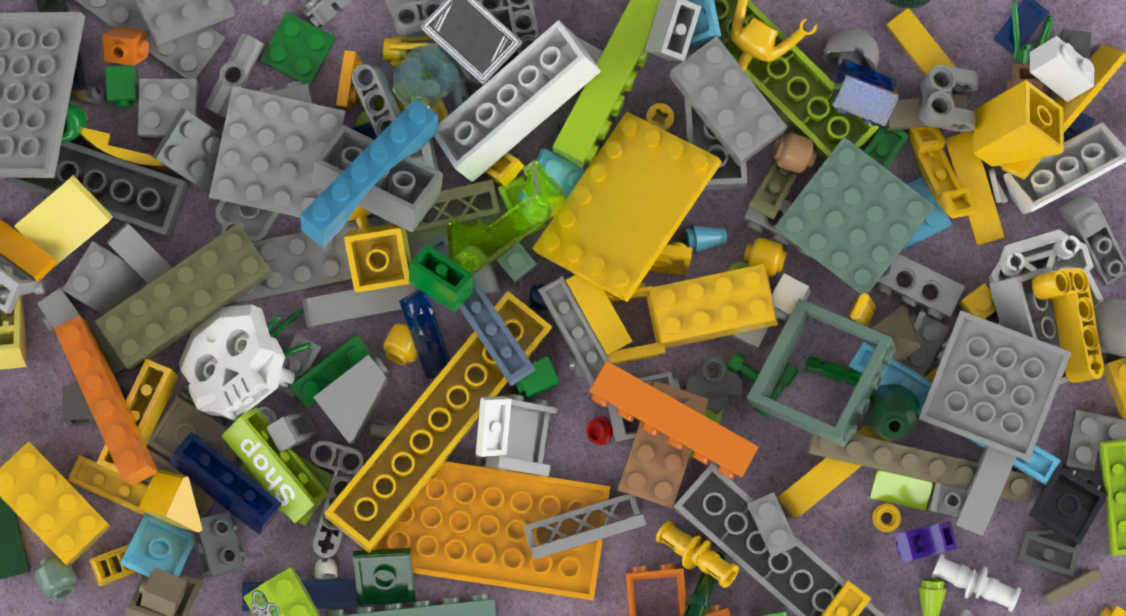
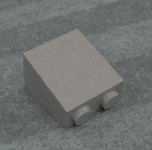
[313,355,390,446]

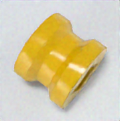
[645,103,674,132]

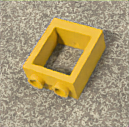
[604,283,666,365]

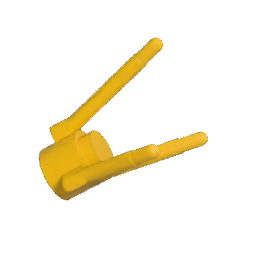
[383,35,447,81]

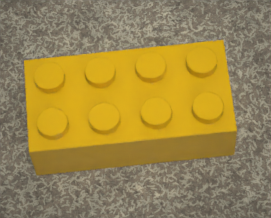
[651,264,778,349]
[0,442,111,565]

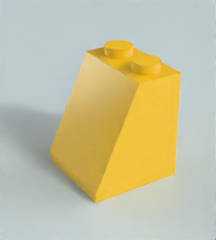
[973,80,1064,167]

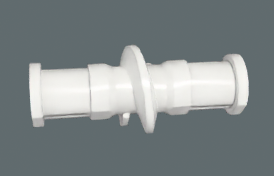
[931,554,1022,612]

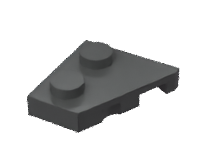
[1016,529,1083,579]

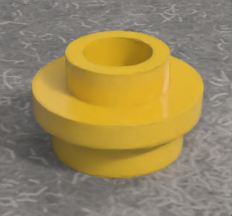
[872,503,901,532]

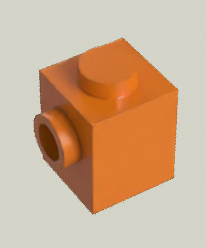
[102,26,149,66]

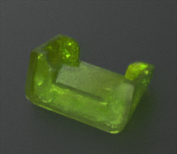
[447,160,566,273]

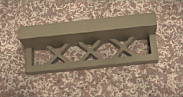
[385,179,500,234]

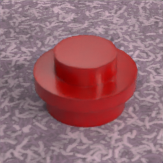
[586,417,613,445]

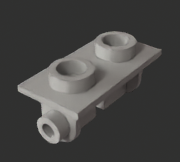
[302,0,352,27]

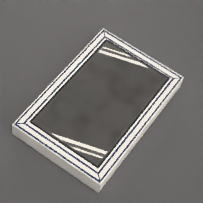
[421,0,522,85]

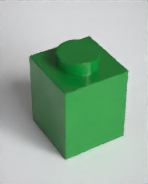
[105,65,139,109]

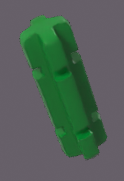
[805,356,861,386]

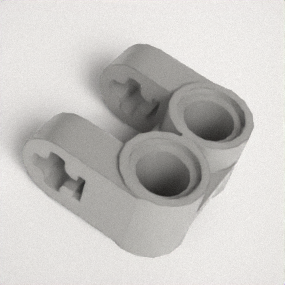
[918,65,979,132]

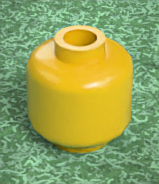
[743,237,787,277]
[383,321,425,366]

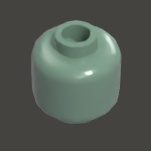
[34,556,78,600]

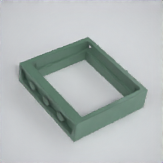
[747,299,896,447]

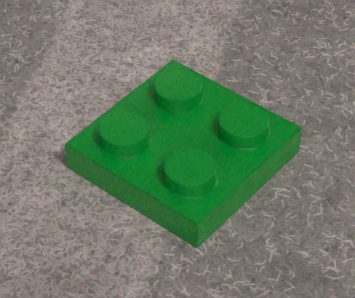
[260,12,336,87]

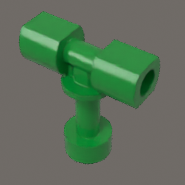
[727,351,799,419]

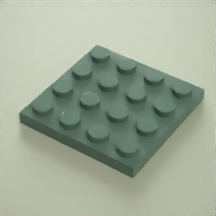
[774,137,936,294]

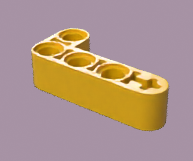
[1032,268,1104,383]

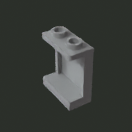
[485,394,558,476]

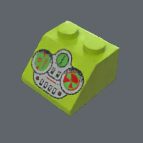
[243,568,321,616]

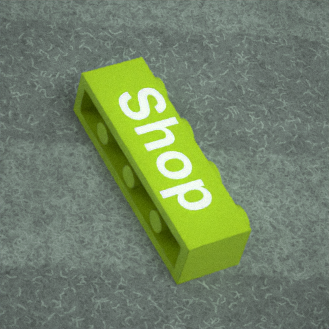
[221,407,329,524]

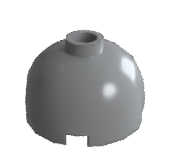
[821,27,880,81]

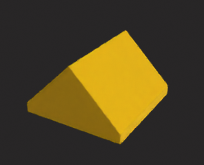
[138,470,202,532]

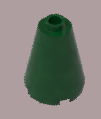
[863,384,921,441]

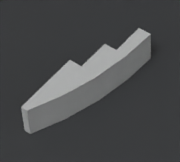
[956,445,1016,536]

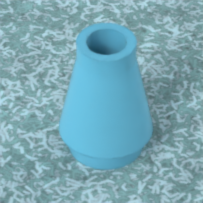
[684,225,727,253]

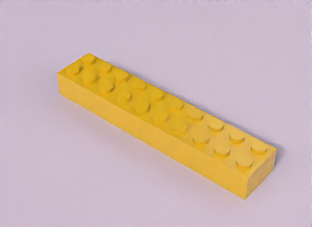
[325,291,552,553]

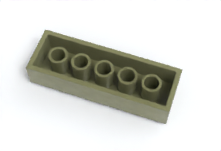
[95,223,274,371]

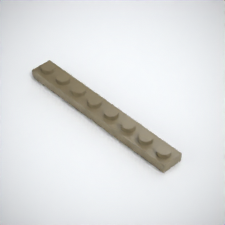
[807,433,1034,504]

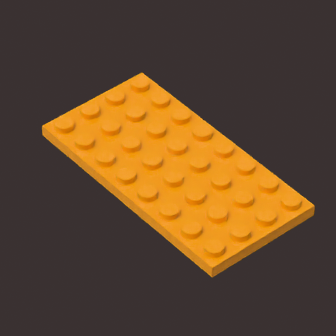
[373,461,611,601]

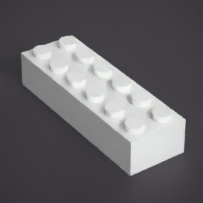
[434,20,601,182]

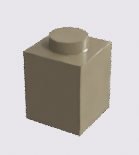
[139,568,187,616]

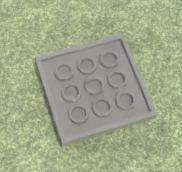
[209,86,345,217]
[919,310,1071,461]

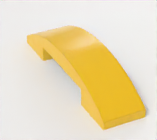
[908,127,979,219]
[81,128,170,170]
[944,131,1005,246]

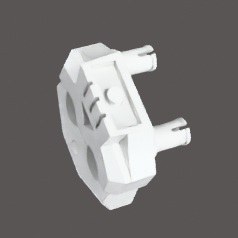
[989,229,1104,308]
[179,305,294,421]

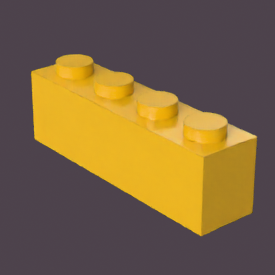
[97,359,179,475]

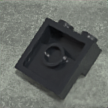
[1028,465,1108,545]

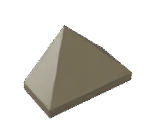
[872,305,922,363]

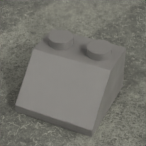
[62,241,143,315]

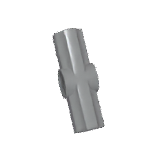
[204,33,265,120]

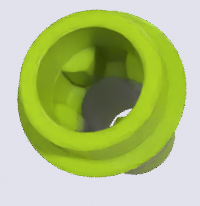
[918,578,947,616]

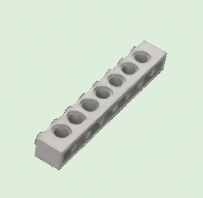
[743,200,965,321]

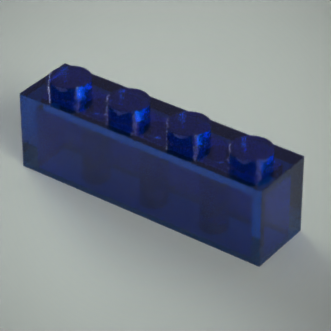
[170,432,282,535]

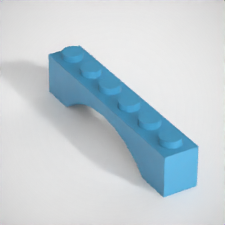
[300,99,438,248]

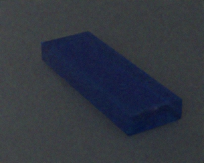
[399,289,451,379]

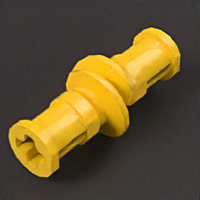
[656,520,739,588]

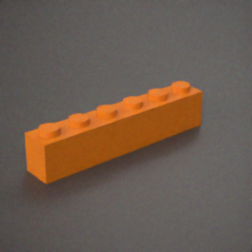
[54,316,158,486]
[588,361,759,480]

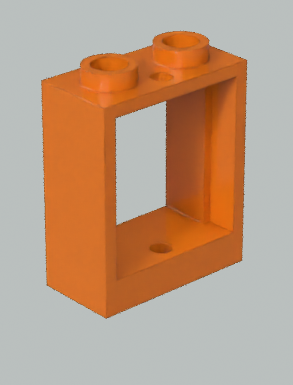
[625,563,686,616]

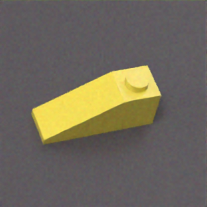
[0,286,27,370]

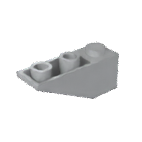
[1058,194,1126,286]

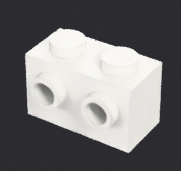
[1030,36,1095,102]

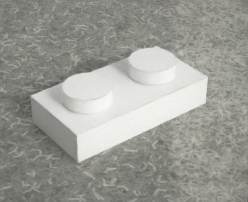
[476,396,512,457]

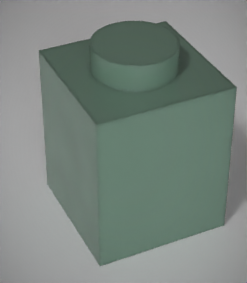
[497,242,537,285]

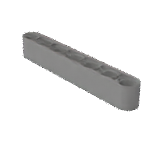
[302,264,500,329]

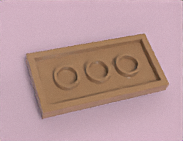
[617,381,709,508]

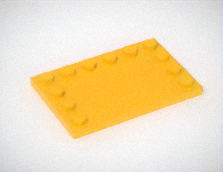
[533,112,722,302]

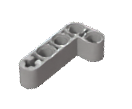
[310,441,366,558]

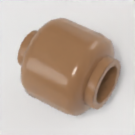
[772,132,817,173]

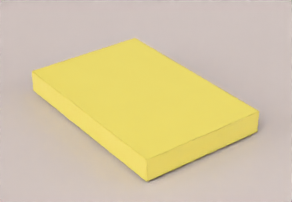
[14,175,113,267]

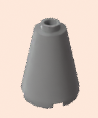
[1094,298,1126,357]

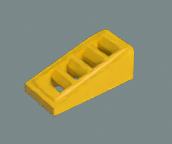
[846,293,876,327]
[89,545,138,586]

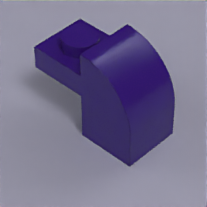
[896,521,958,562]

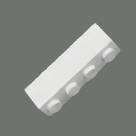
[1004,122,1126,214]

